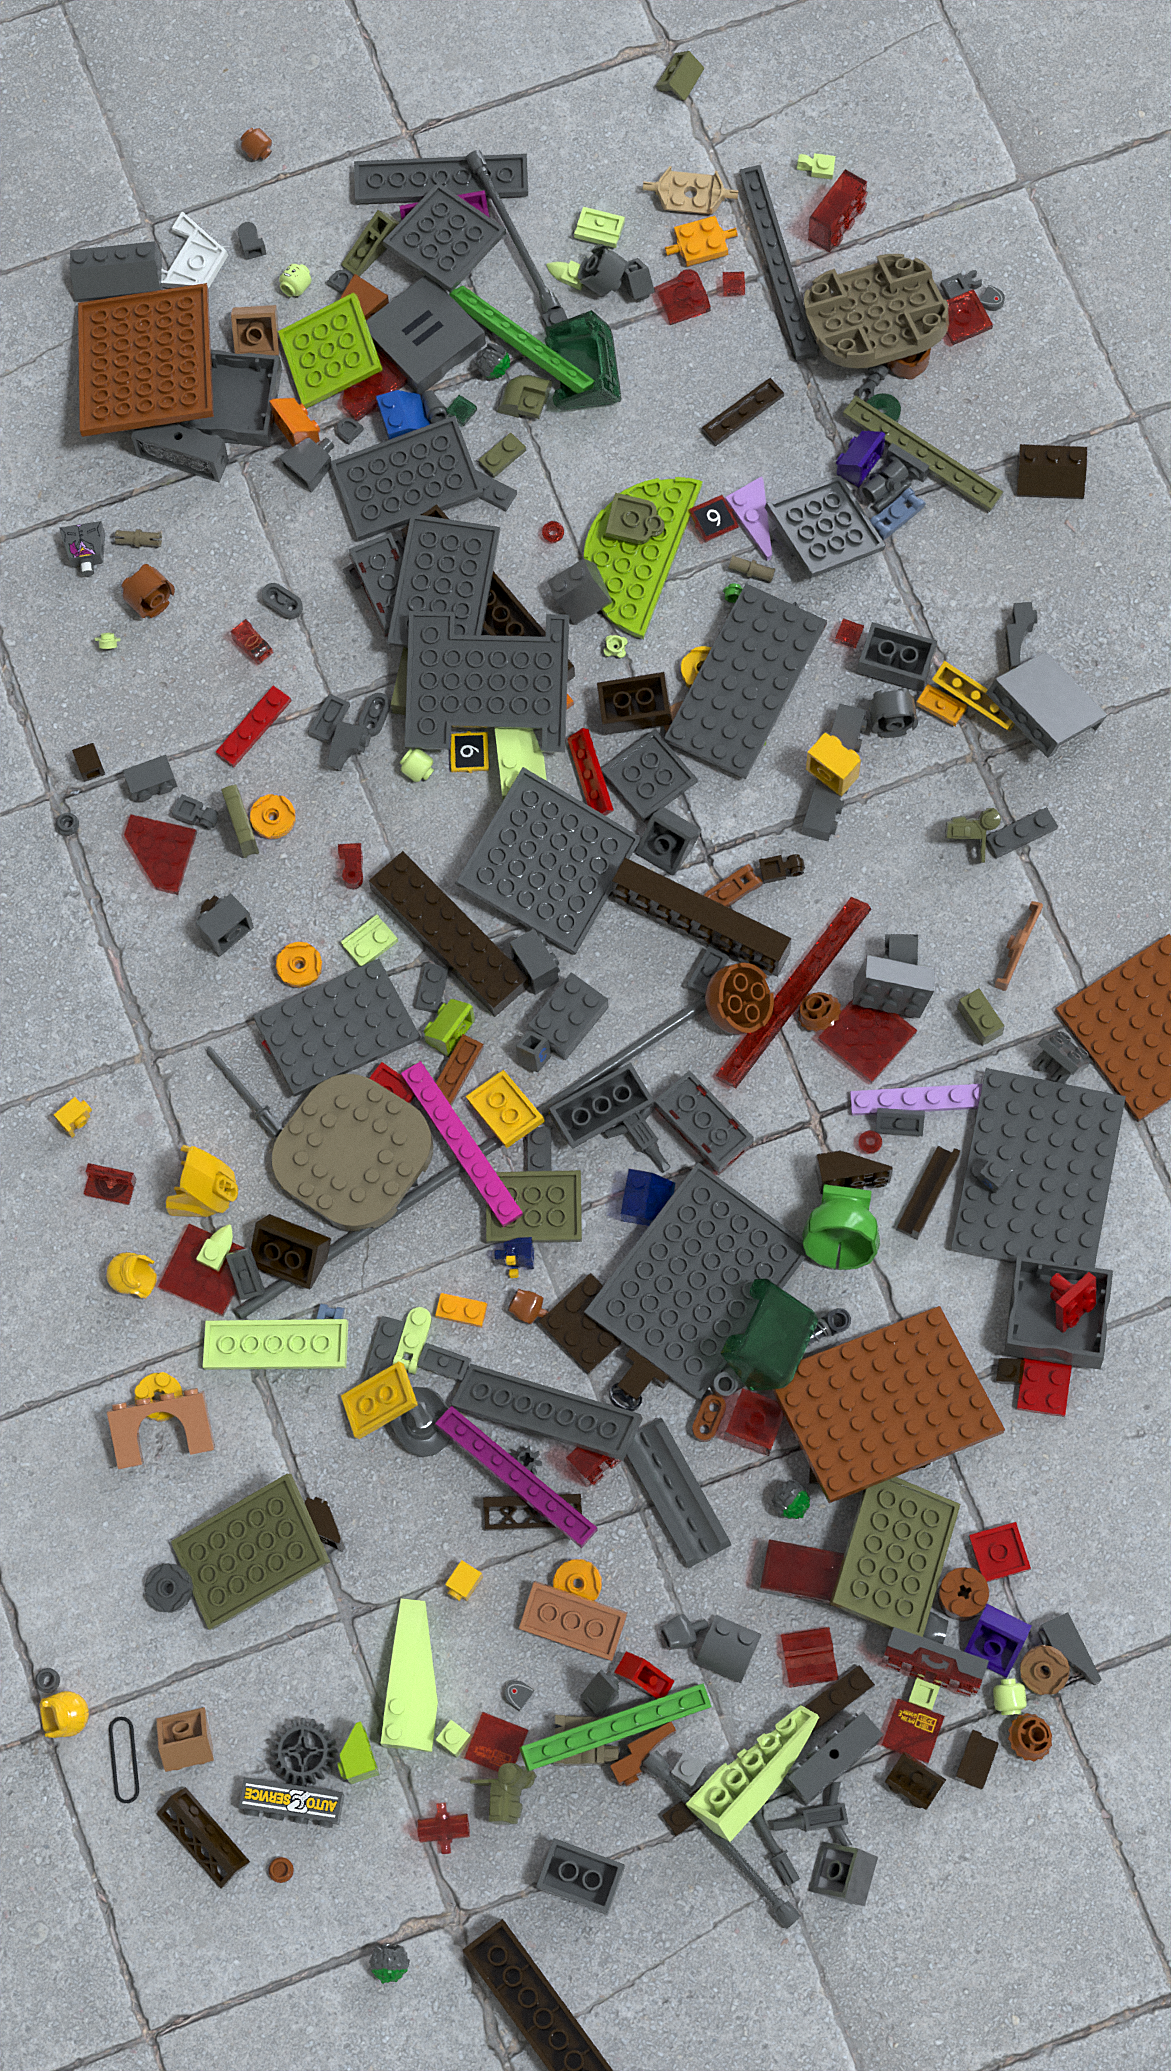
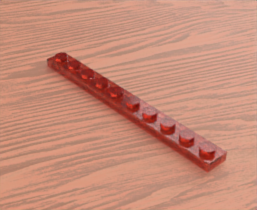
[716,897,871,1089]

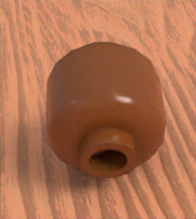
[240,128,272,161]

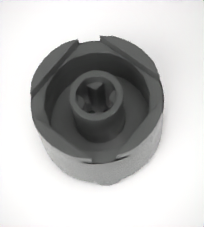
[578,244,629,297]
[869,688,918,738]
[884,934,918,965]

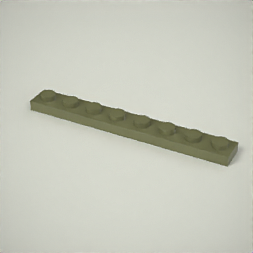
[843,396,1003,512]

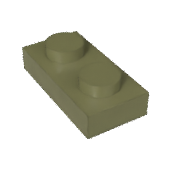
[478,433,526,478]

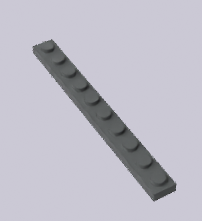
[739,165,818,361]

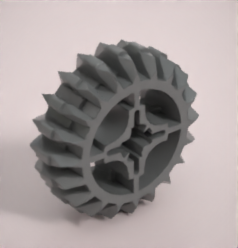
[270,1718,338,1787]

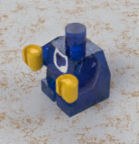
[494,1237,534,1278]

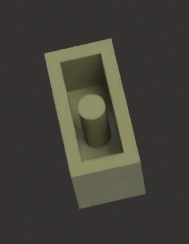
[957,988,1005,1046]

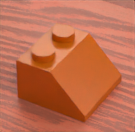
[269,398,320,447]

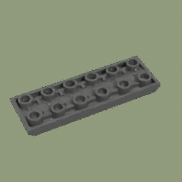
[626,1418,732,1568]

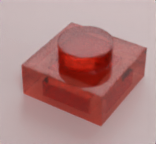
[722,271,745,296]
[835,618,864,649]

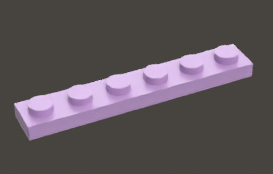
[850,1084,982,1116]

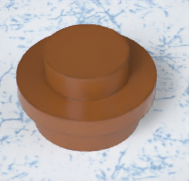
[268,1857,294,1883]

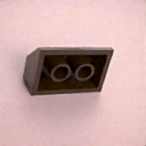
[1017,444,1087,499]
[251,1214,331,1290]

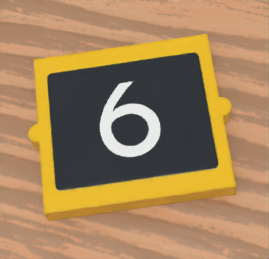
[451,731,489,774]

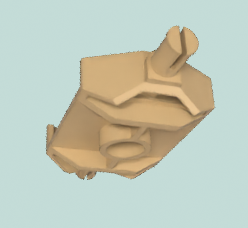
[643,166,739,214]

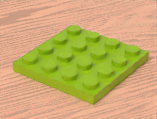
[278,292,382,409]

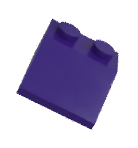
[836,431,886,488]
[964,1604,1032,1678]

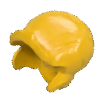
[106,1252,157,1299]
[39,1691,89,1738]

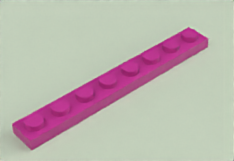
[401,1061,523,1228]

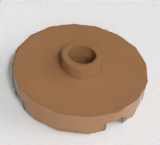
[1020,1645,1070,1695]

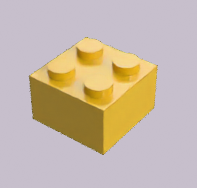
[806,732,861,797]

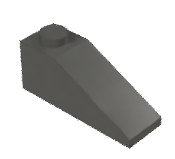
[1038,1612,1102,1685]

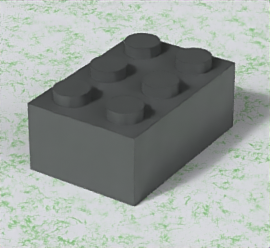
[857,622,937,692]
[852,955,935,1018]
[528,972,609,1061]
[536,1838,625,1915]

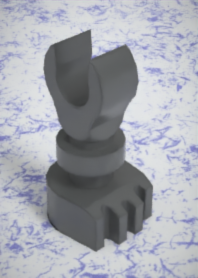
[859,364,889,402]

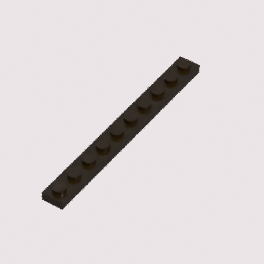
[662,1665,875,1836]

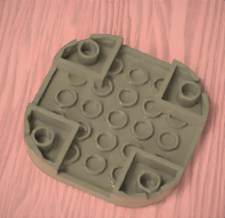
[804,254,949,368]
[272,1074,434,1231]

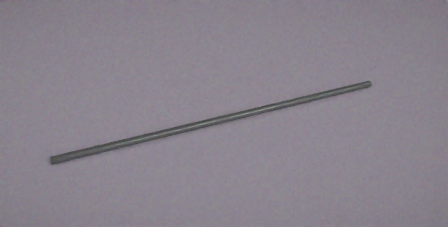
[236,996,706,1319]

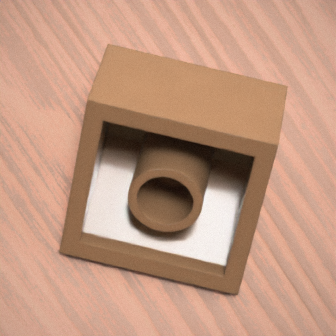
[231,305,279,355]
[157,1707,214,1772]

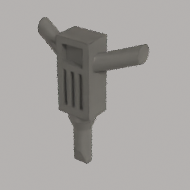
[603,1103,671,1173]
[773,1782,852,1846]

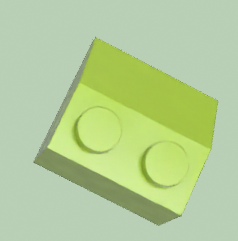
[424,999,475,1057]
[337,1721,379,1785]

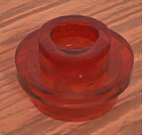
[542,521,564,543]
[858,1130,882,1154]

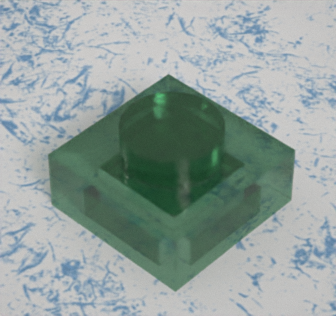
[446,395,477,426]

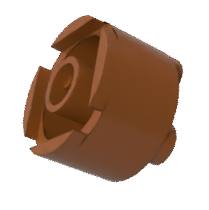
[886,348,931,380]
[121,564,175,619]
[938,1567,989,1621]

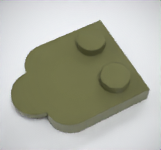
[605,493,665,544]

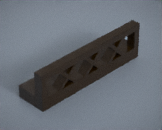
[896,1146,961,1240]
[483,1494,582,1531]
[156,1787,250,1889]

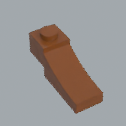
[610,1721,676,1787]

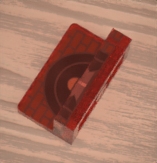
[84,1163,137,1205]

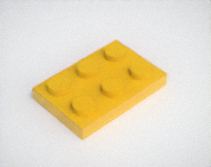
[466,1070,545,1149]
[341,1361,418,1439]

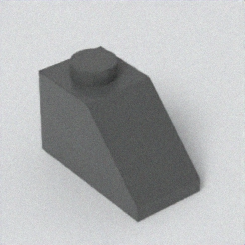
[622,258,655,300]

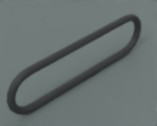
[109,1717,139,1804]

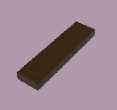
[702,378,784,447]

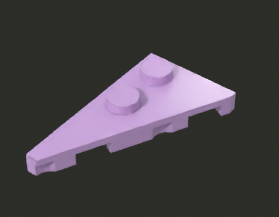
[725,476,772,561]

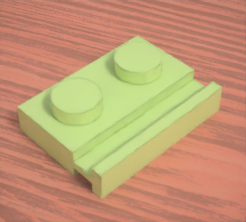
[574,207,625,248]
[341,915,398,967]

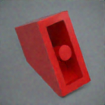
[614,1651,675,1700]

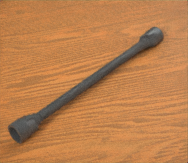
[465,150,561,314]
[642,1750,801,1929]

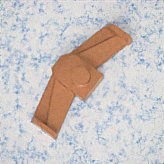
[995,901,1043,991]

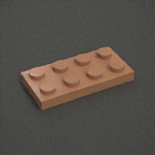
[519,1581,628,1661]

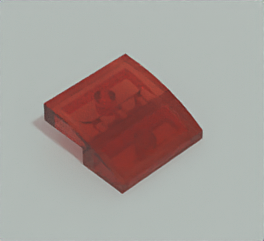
[781,1627,838,1688]

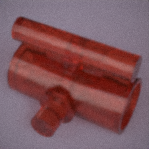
[417,1802,470,1854]

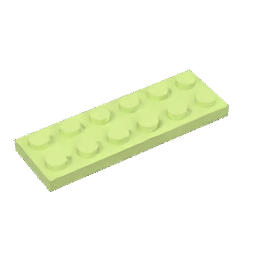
[203,1319,348,1370]

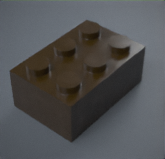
[597,672,673,735]

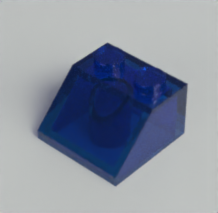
[620,1169,676,1226]

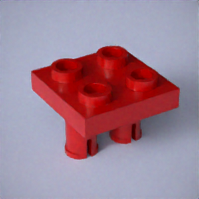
[1050,1272,1096,1333]

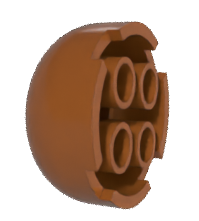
[705,963,774,1034]

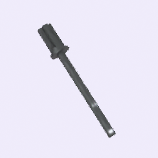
[207,1046,283,1137]
[753,1811,800,1886]

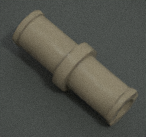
[115,529,162,547]
[728,555,775,582]

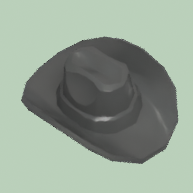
[390,1387,450,1458]

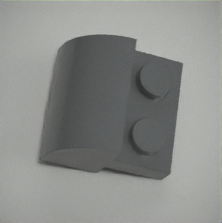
[696,1615,762,1683]

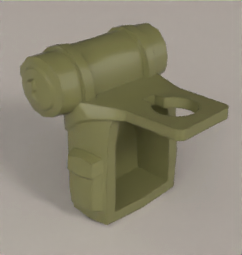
[945,808,1001,863]
[470,1763,537,1825]

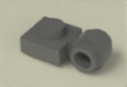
[172,794,219,830]

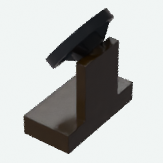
[609,1348,670,1412]

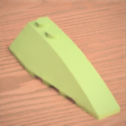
[495,728,547,800]
[381,1599,438,1752]
[686,1705,819,1842]

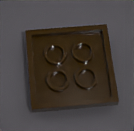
[539,1273,622,1375]

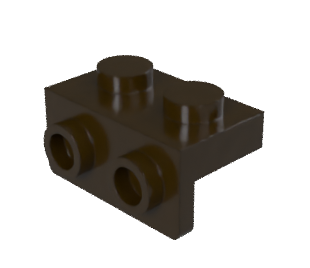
[885,1751,946,1810]

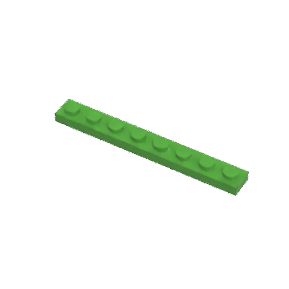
[449,285,596,395]
[519,1683,712,1772]

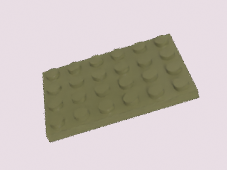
[171,1474,330,1630]
[830,1477,961,1637]

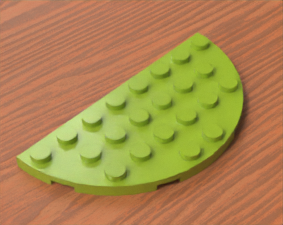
[584,477,703,640]

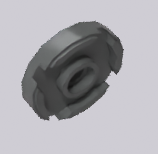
[145,1563,193,1613]

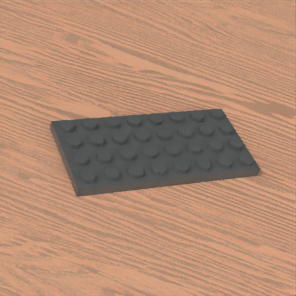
[664,583,827,779]

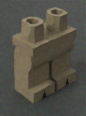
[554,1715,619,1766]

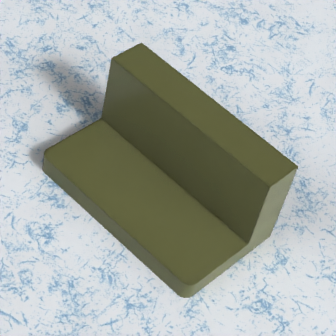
[656,51,704,101]

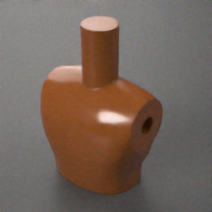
[508,1288,549,1325]

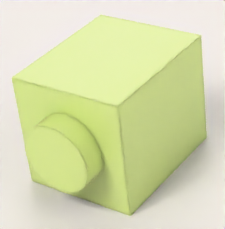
[436,1720,472,1758]

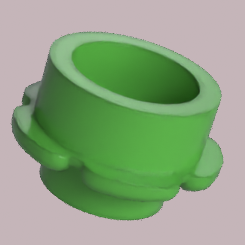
[723,583,743,603]

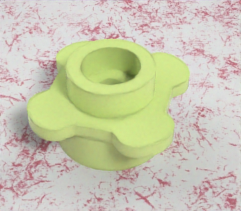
[95,633,121,649]
[604,635,628,658]

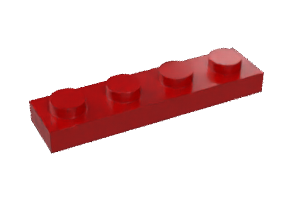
[216,685,291,768]
[567,728,614,816]

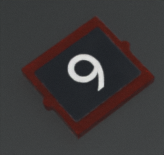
[688,495,739,543]

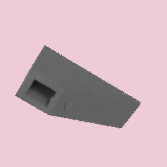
[580,1669,619,1717]

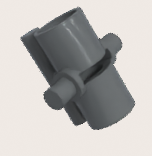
[862,459,912,512]

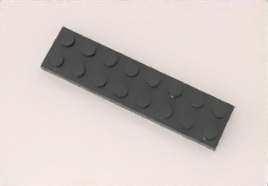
[354,153,528,204]
[451,1364,643,1461]

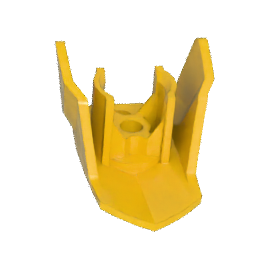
[166,1145,238,1217]

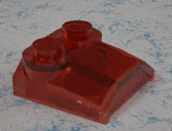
[654,269,711,325]

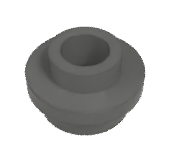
[56,813,79,835]
[35,1668,60,1693]

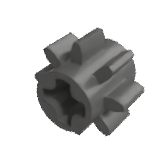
[514,1446,542,1475]

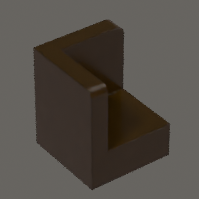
[72,743,105,782]

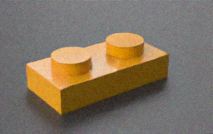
[916,684,967,727]
[435,1293,488,1328]

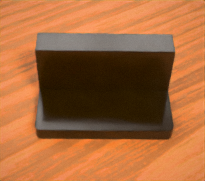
[954,1730,999,1790]

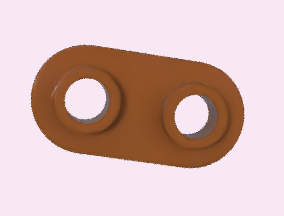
[692,1394,726,1442]

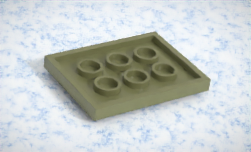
[486,1170,582,1243]

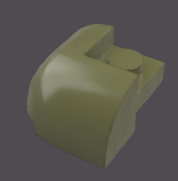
[497,375,552,419]

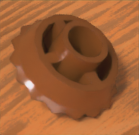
[797,992,841,1032]
[1008,1713,1052,1762]

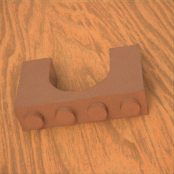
[107,1388,215,1469]

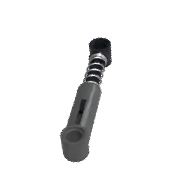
[710,1308,851,1398]

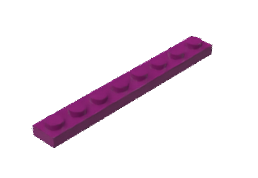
[435,1406,598,1549]

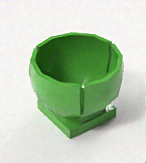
[802,1184,880,1270]

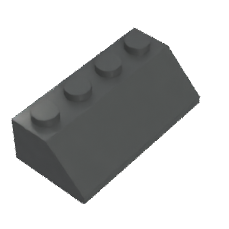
[70,241,162,302]
[549,1063,655,1149]

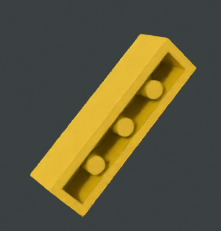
[932,661,1015,732]

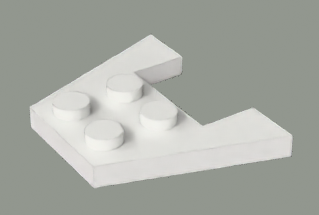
[161,212,228,288]

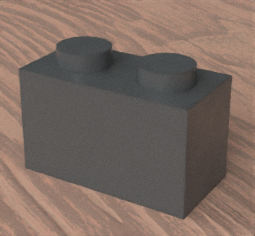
[123,755,178,802]

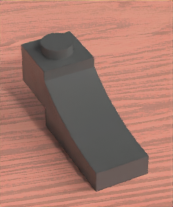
[1005,602,1037,671]

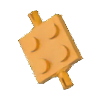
[664,216,738,266]

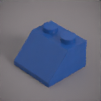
[376,390,430,440]

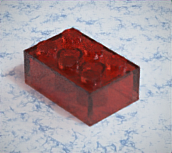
[808,169,868,252]

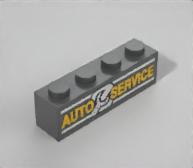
[239,1777,344,1828]

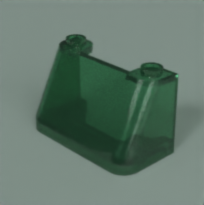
[545,310,622,411]
[720,1278,818,1391]

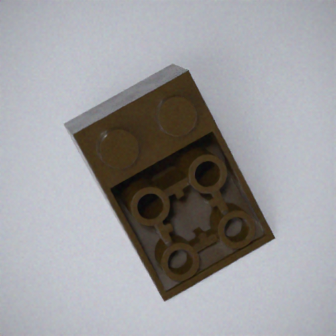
[815,1150,893,1194]

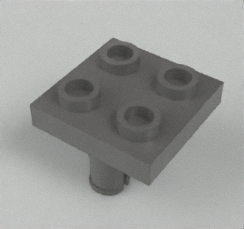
[1033,1030,1093,1084]

